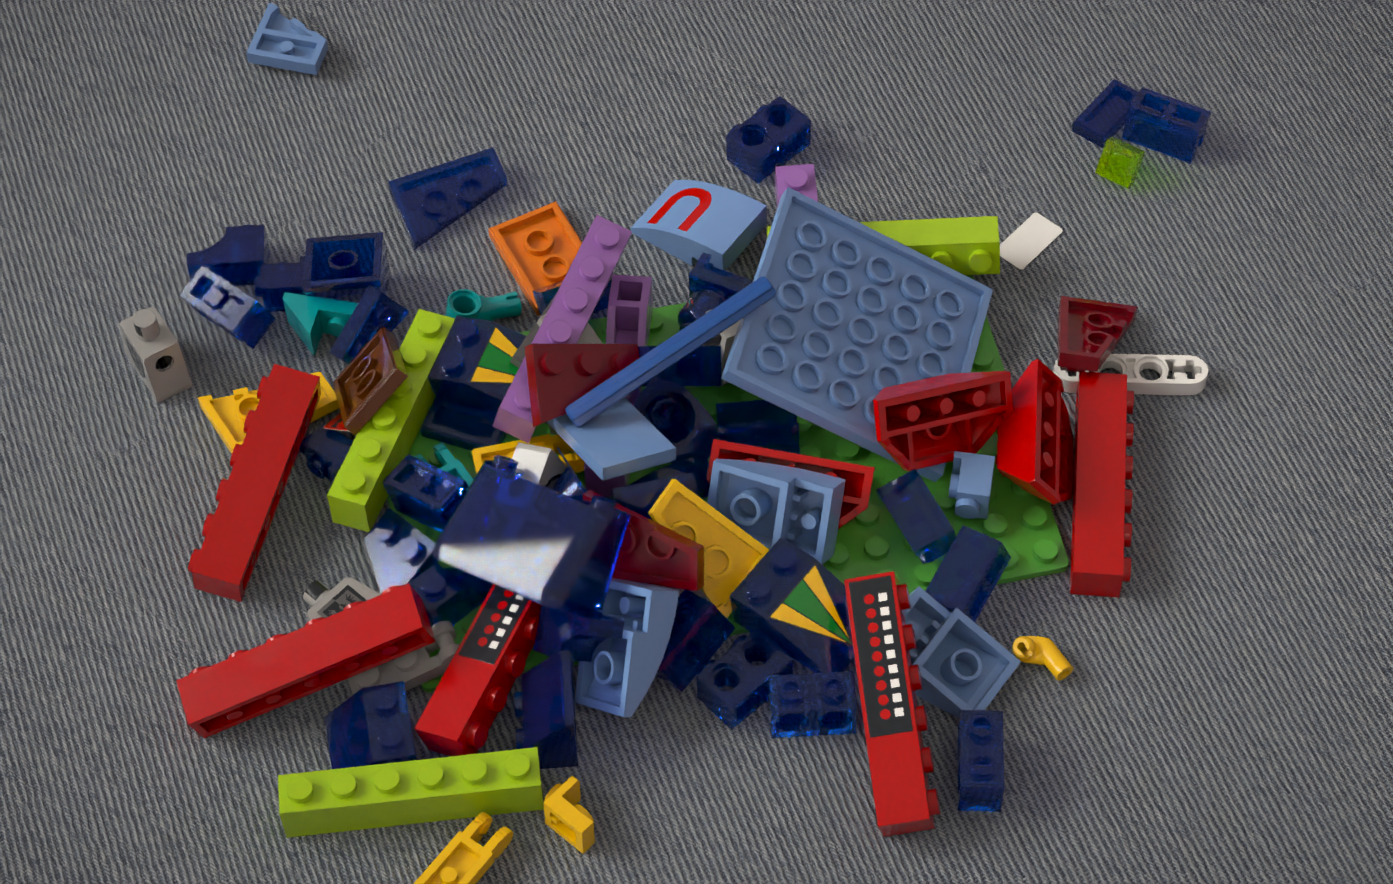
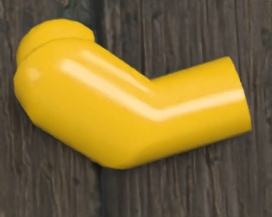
[1012,636,1073,681]

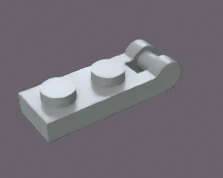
[347,621,459,712]

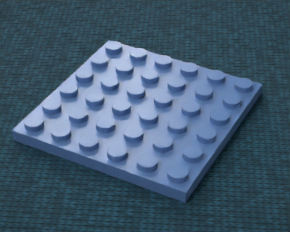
[721,187,993,482]

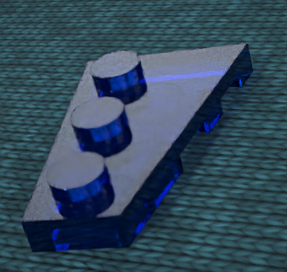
[388,147,507,250]

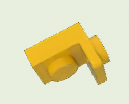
[543,775,595,854]

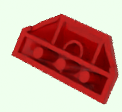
[996,359,1073,505]
[873,371,1013,471]
[706,439,875,529]

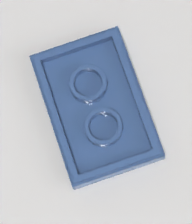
[547,397,676,481]

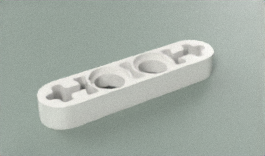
[1054,354,1208,395]

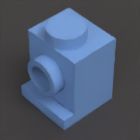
[948,451,995,519]

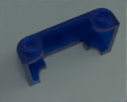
[432,455,631,610]

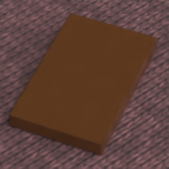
[333,327,408,435]

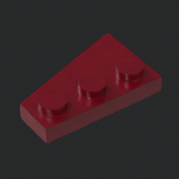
[1058,296,1138,372]
[524,343,639,427]
[583,490,704,591]

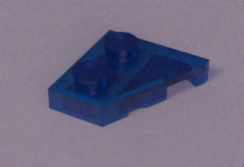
[329,285,409,364]
[364,508,446,594]

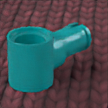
[445,289,522,340]

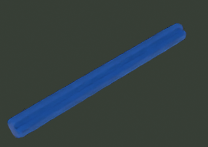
[565,277,776,427]

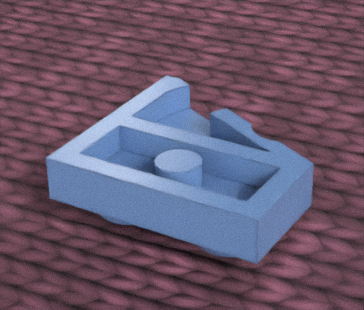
[246,3,328,75]

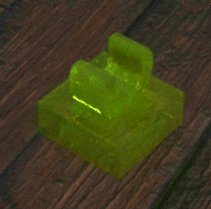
[1095,136,1145,188]

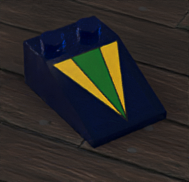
[428,316,548,424]
[730,537,855,684]

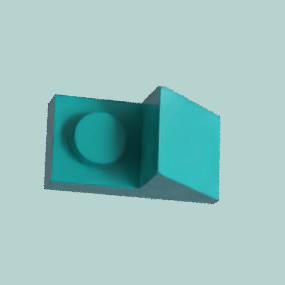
[283,292,364,356]

